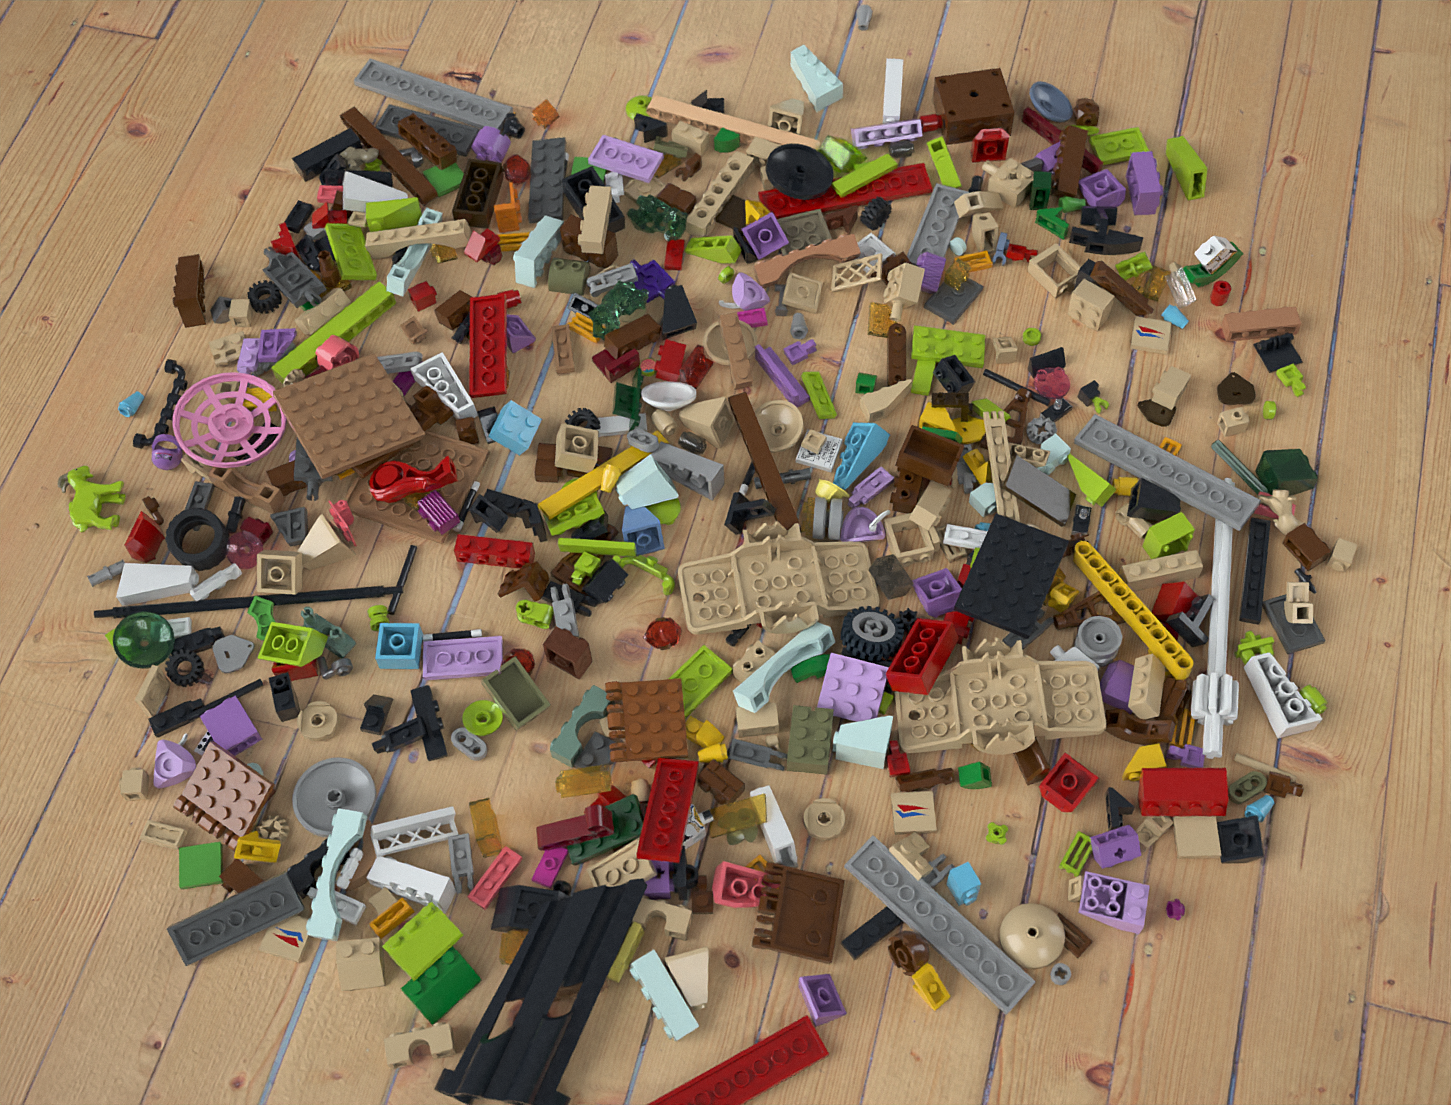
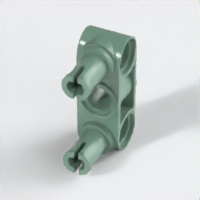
[301,607,356,659]

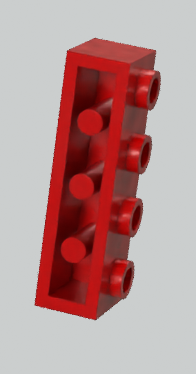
[454,534,535,569]

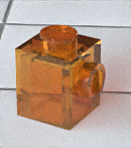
[531,99,560,129]

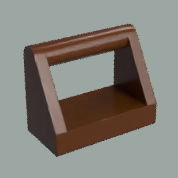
[1013,737,1050,786]

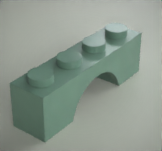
[550,685,615,768]

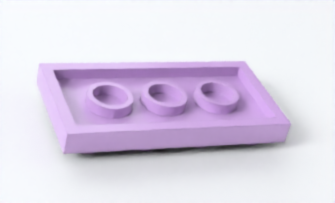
[588,135,664,183]
[423,636,503,680]

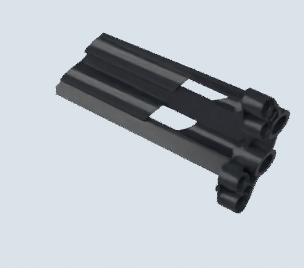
[434,878,648,1105]

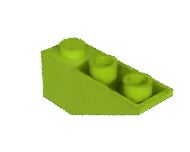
[927,136,962,189]

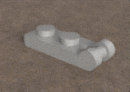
[586,263,638,297]
[377,352,423,374]

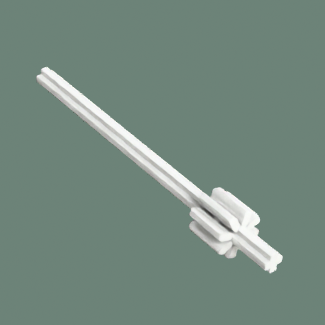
[1191,478,1239,759]

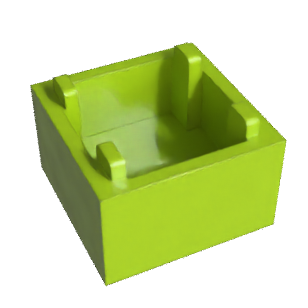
[1142,512,1195,559]

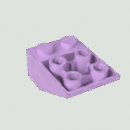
[1078,871,1150,934]

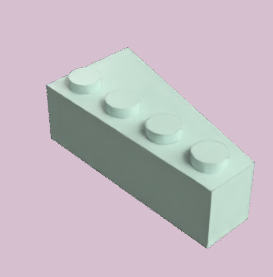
[791,45,843,113]
[513,216,564,288]

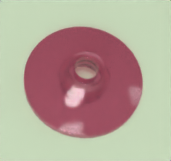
[226,531,264,569]

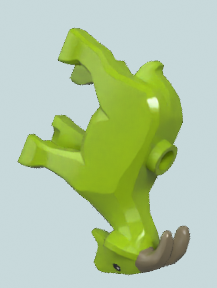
[58,465,126,532]

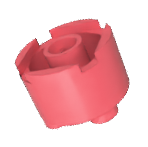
[315,335,359,371]

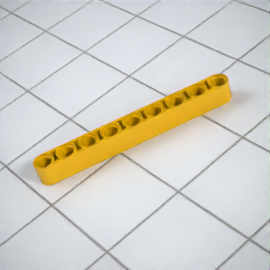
[1073,541,1194,680]

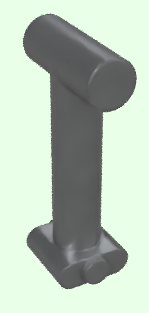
[775,284,788,316]

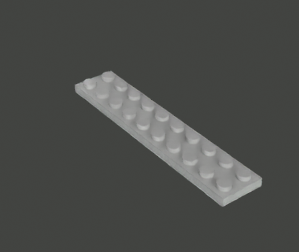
[354,59,513,130]
[1074,414,1261,531]
[844,836,1036,1015]

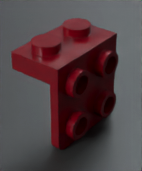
[592,348,640,383]

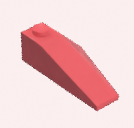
[712,861,779,908]

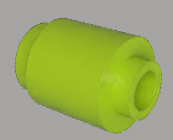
[1299,684,1328,715]

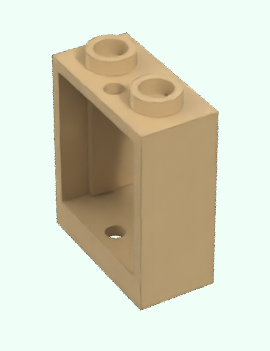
[1027,243,1081,298]
[883,513,934,567]

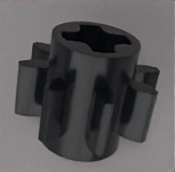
[898,608,921,634]

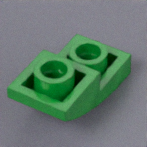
[790,654,830,683]

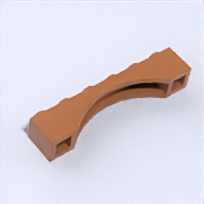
[753,233,861,289]

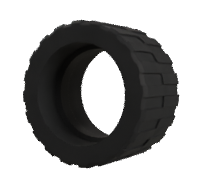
[165,508,231,571]

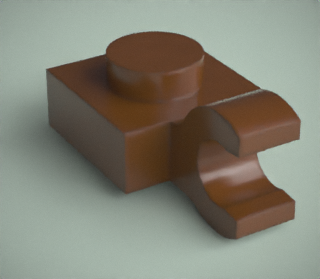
[675,153,702,182]
[1264,771,1304,798]
[692,875,713,914]

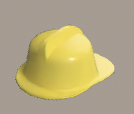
[815,478,849,504]

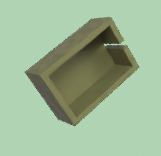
[481,657,551,731]
[787,705,834,775]

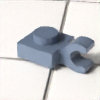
[993,232,1010,266]

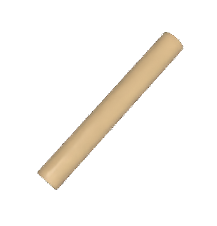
[1234,753,1297,783]

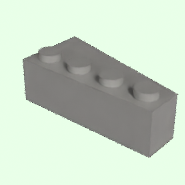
[651,442,724,501]

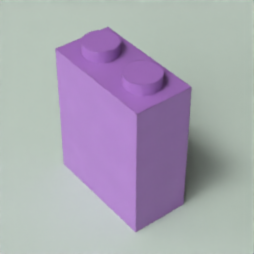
[200,695,262,756]

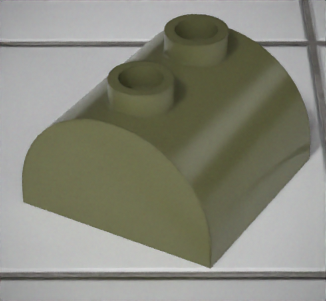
[548,258,591,296]

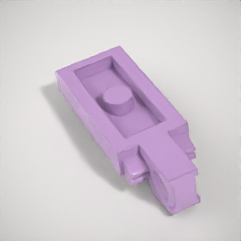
[237,338,260,375]
[848,466,894,509]

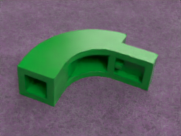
[1181,242,1244,288]

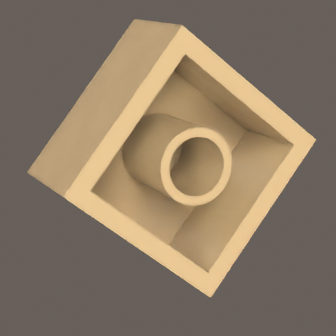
[1067,279,1115,332]
[555,424,598,473]
[257,550,302,594]

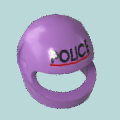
[151,434,182,470]

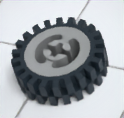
[840,606,904,661]

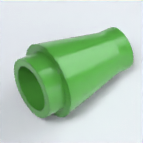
[1058,196,1086,213]

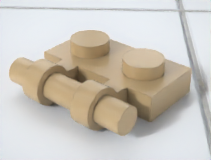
[208,331,245,367]

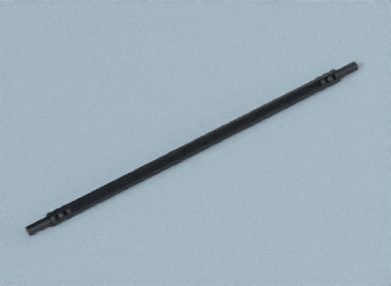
[94,585,404,619]

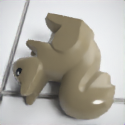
[340,147,379,171]

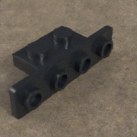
[324,169,393,188]
[410,685,448,761]

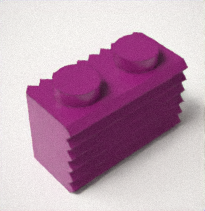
[418,490,460,535]

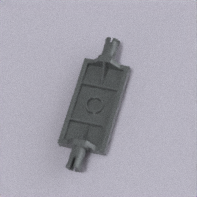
[263,246,326,308]
[294,437,333,501]

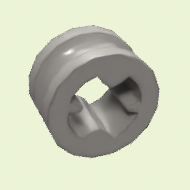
[1050,963,1071,985]

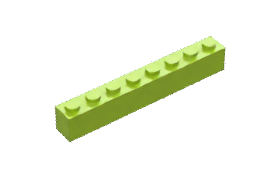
[271,281,396,384]

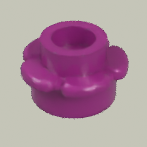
[1166,899,1185,920]

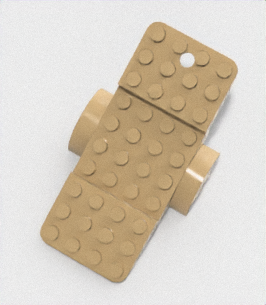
[678,521,880,634]
[895,637,1106,755]

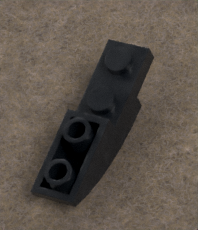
[1069,227,1144,255]

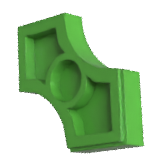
[247,595,276,641]

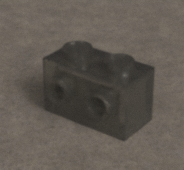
[869,554,914,600]

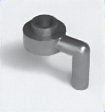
[398,147,424,168]
[317,657,353,679]

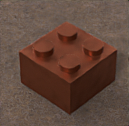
[543,626,593,680]

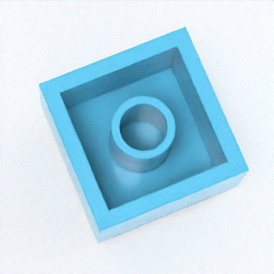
[488,400,542,456]
[375,623,423,669]

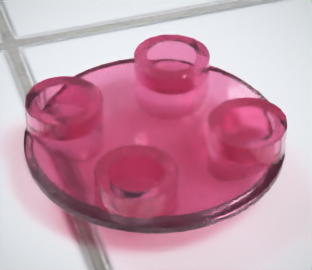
[1034,367,1070,399]

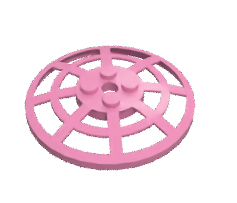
[173,372,287,468]

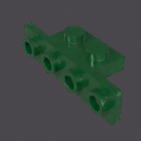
[612,368,644,432]

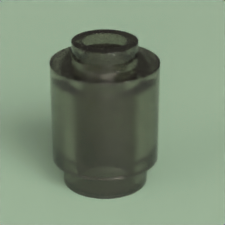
[889,140,914,159]
[678,431,707,455]

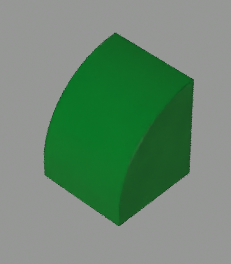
[714,127,740,153]
[855,372,877,395]
[958,762,992,789]

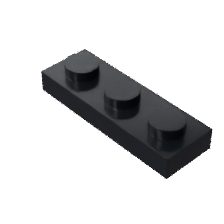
[841,906,904,961]

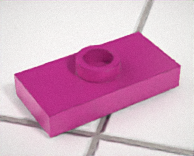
[737,308,768,328]
[531,847,569,889]

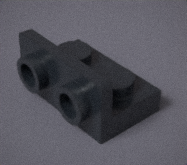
[519,503,548,542]

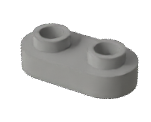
[627,429,659,453]
[451,728,487,761]

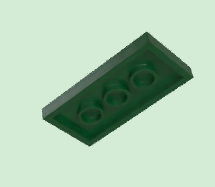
[567,794,644,866]

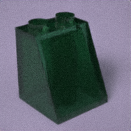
[1255,449,1318,495]

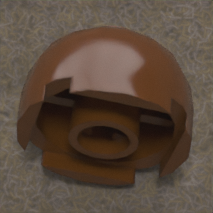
[888,931,930,976]

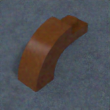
[1105,709,1176,746]

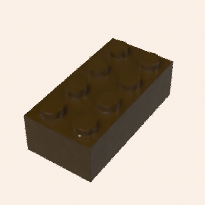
[452,159,504,228]

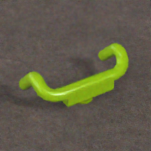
[613,555,675,596]

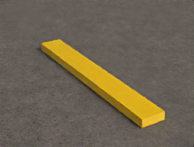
[538,430,669,520]

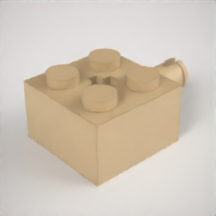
[982,158,1034,208]
[884,263,925,322]

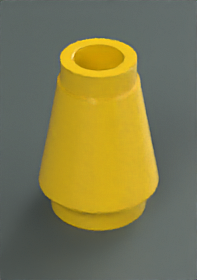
[600,464,621,493]
[697,743,728,763]

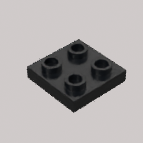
[673,846,698,900]

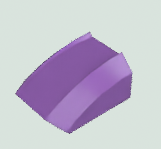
[1078,169,1126,207]
[911,568,962,618]
[1100,660,1134,715]

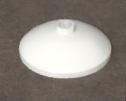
[641,381,696,411]

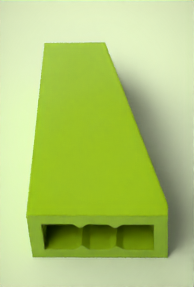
[1166,136,1208,201]

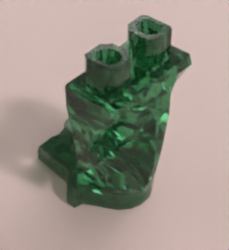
[627,194,688,242]
[588,281,649,341]

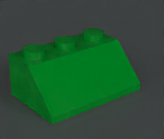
[401,946,482,1026]

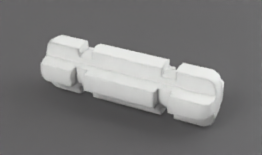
[336,848,363,889]

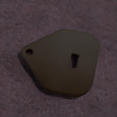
[1217,372,1256,405]
[1137,399,1176,427]

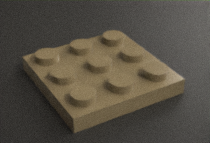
[777,209,832,256]

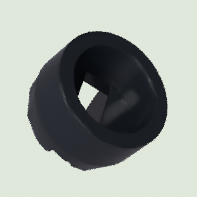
[553,881,571,895]

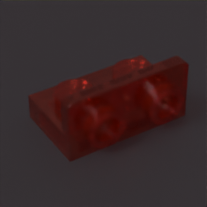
[679,344,713,389]

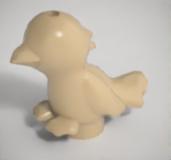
[1257,490,1303,535]

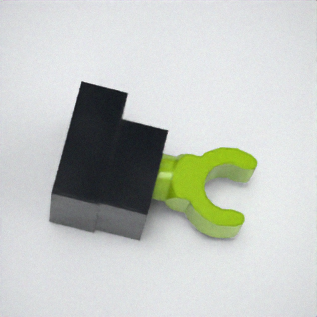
[1077,380,1109,414]

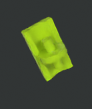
[1115,252,1152,280]
[1234,631,1275,665]

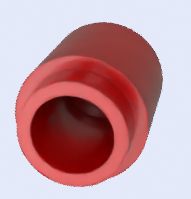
[919,114,942,133]
[1210,280,1231,306]
[497,289,522,309]

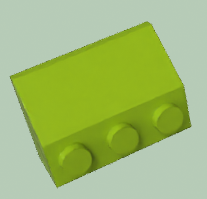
[258,622,328,667]
[382,902,464,981]

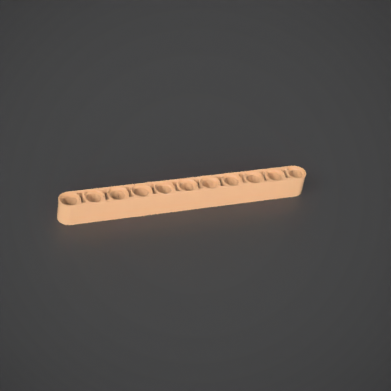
[646,96,822,152]

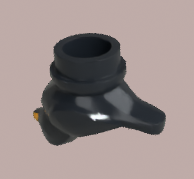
[501,112,525,139]

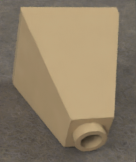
[768,99,804,135]
[679,397,736,449]
[297,514,356,570]
[665,947,708,1010]

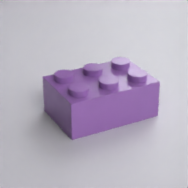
[1126,151,1163,215]

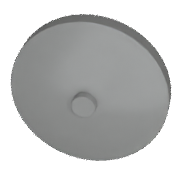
[292,758,376,838]

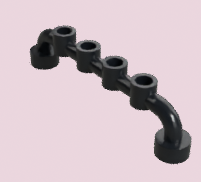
[133,359,188,449]

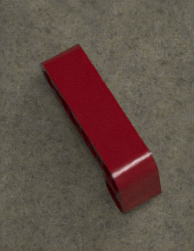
[536,805,614,851]

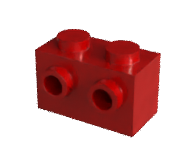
[654,339,686,382]

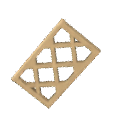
[831,253,883,292]

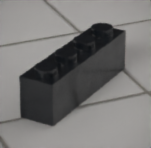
[292,128,363,182]

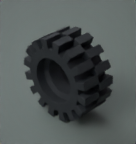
[860,197,892,231]
[247,280,282,314]
[565,408,601,433]
[165,649,204,687]

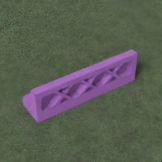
[755,344,810,407]

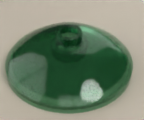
[113,611,175,669]

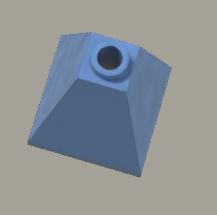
[622,506,665,556]

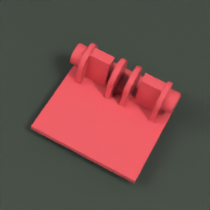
[328,500,357,546]

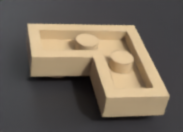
[888,832,934,881]

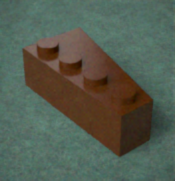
[173,254,206,328]

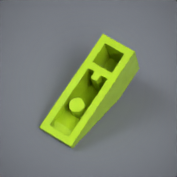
[684,235,742,264]
[1067,454,1116,507]

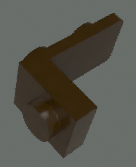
[931,392,972,422]

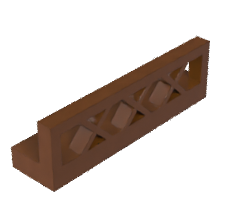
[1090,260,1154,316]

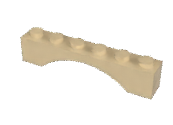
[365,219,472,259]

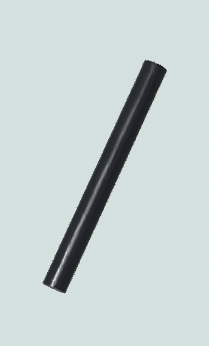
[983,369,1051,406]
[387,545,417,615]
[186,679,264,722]

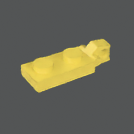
[607,922,645,983]

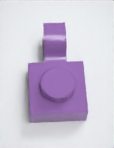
[783,339,817,366]
[1166,744,1205,768]

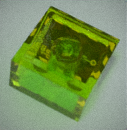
[818,135,868,173]

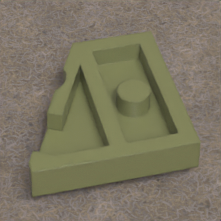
[653,136,688,159]

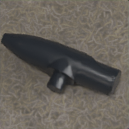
[1294,568,1317,594]

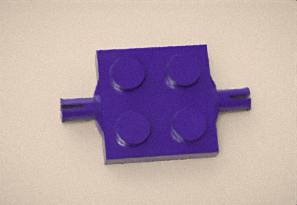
[629,259,675,303]

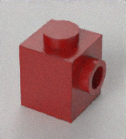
[407,281,437,312]

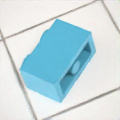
[946,861,981,906]

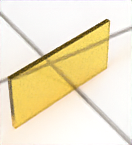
[710,793,767,838]

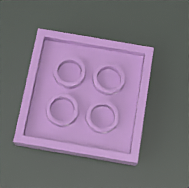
[817,653,889,722]

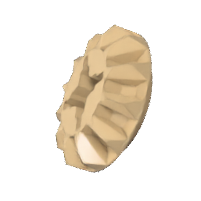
[283,369,305,387]
[256,815,289,844]

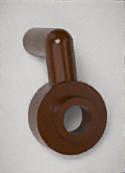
[142,496,164,526]

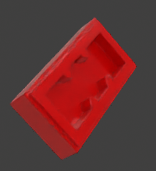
[664,238,685,271]

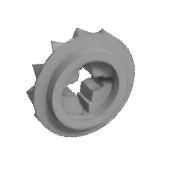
[1027,416,1057,444]

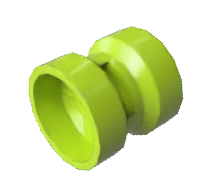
[367,605,390,631]

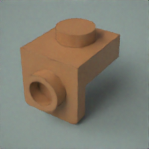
[399,316,428,344]

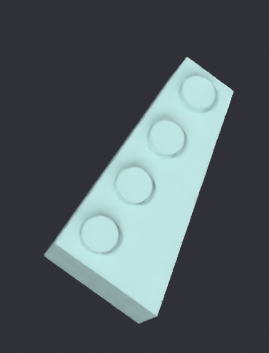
[630,950,699,1041]

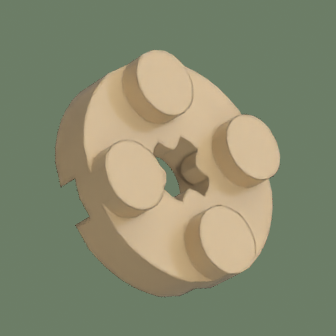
[297,701,339,741]
[804,798,845,840]

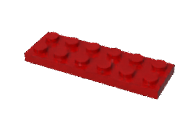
[469,293,507,398]
[636,758,699,863]

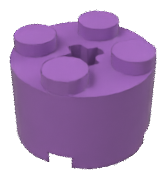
[472,126,511,162]

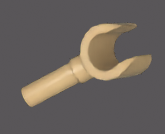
[765,735,787,761]

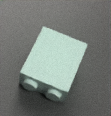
[615,454,679,509]
[833,716,893,769]

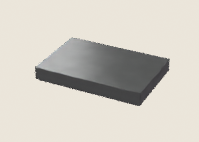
[924,270,984,325]
[1262,594,1326,655]

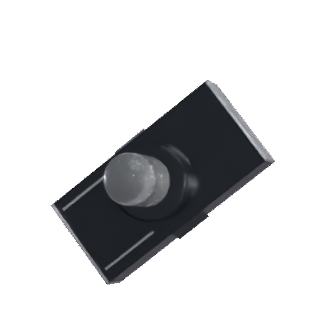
[1040,397,1073,422]
[1071,505,1092,536]

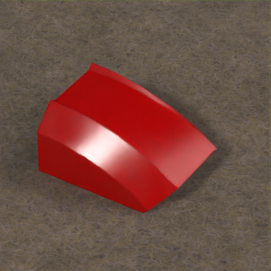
[970,128,1009,163]
[124,511,165,563]
[1039,752,1100,812]

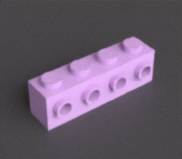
[851,119,922,149]

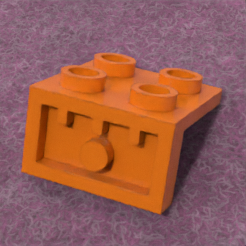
[494,182,522,233]

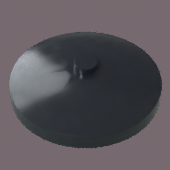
[766,143,834,200]

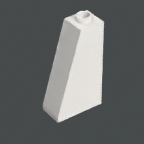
[883,59,903,124]
[343,172,408,212]
[116,563,199,606]
[750,785,798,868]

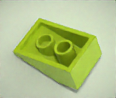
[366,197,422,232]

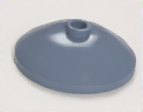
[1030,82,1073,122]

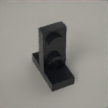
[1080,206,1118,236]
[724,492,776,535]
[1166,594,1214,648]

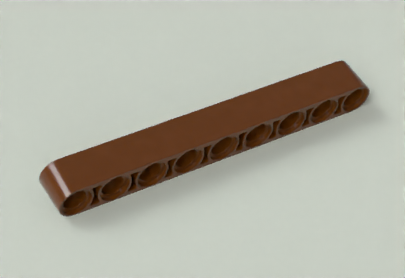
[340,107,438,206]
[728,392,802,533]

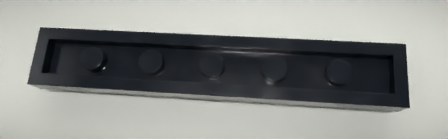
[1239,517,1271,625]

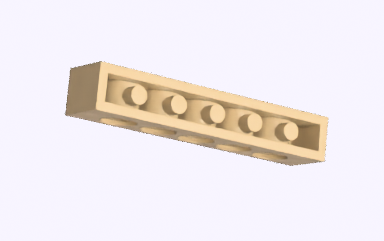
[685,151,754,237]

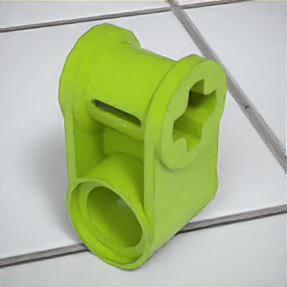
[516,600,554,629]

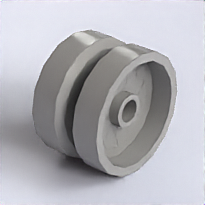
[813,497,844,540]
[1074,616,1122,667]

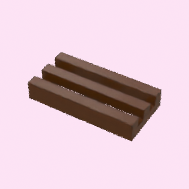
[1057,912,1093,958]

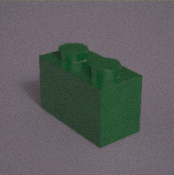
[1029,171,1052,210]

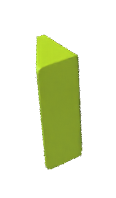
[971,398,1011,422]

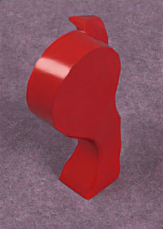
[369,455,458,503]

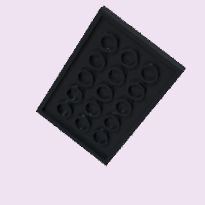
[954,513,1069,639]

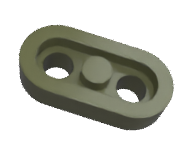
[1228,771,1267,804]

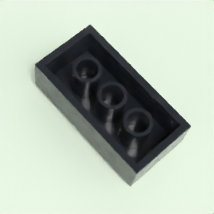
[562,166,625,233]

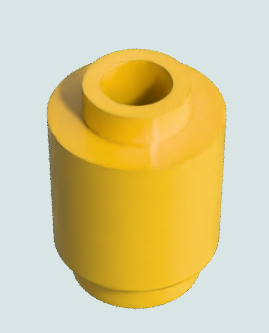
[1112,477,1138,496]

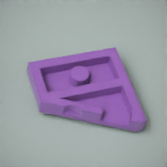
[258,328,297,363]

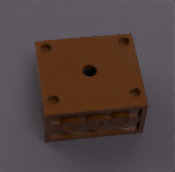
[932,68,1015,145]

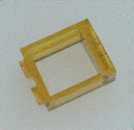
[555,764,612,798]
[469,798,503,858]

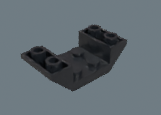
[491,885,571,933]

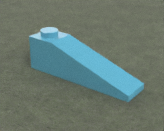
[833,423,890,490]

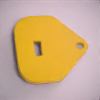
[952,415,986,444]

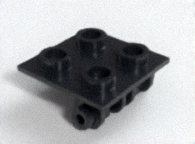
[1253,332,1303,373]

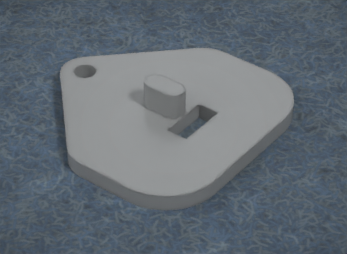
[213,635,255,673]

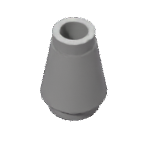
[857,5,873,31]
[790,313,808,339]

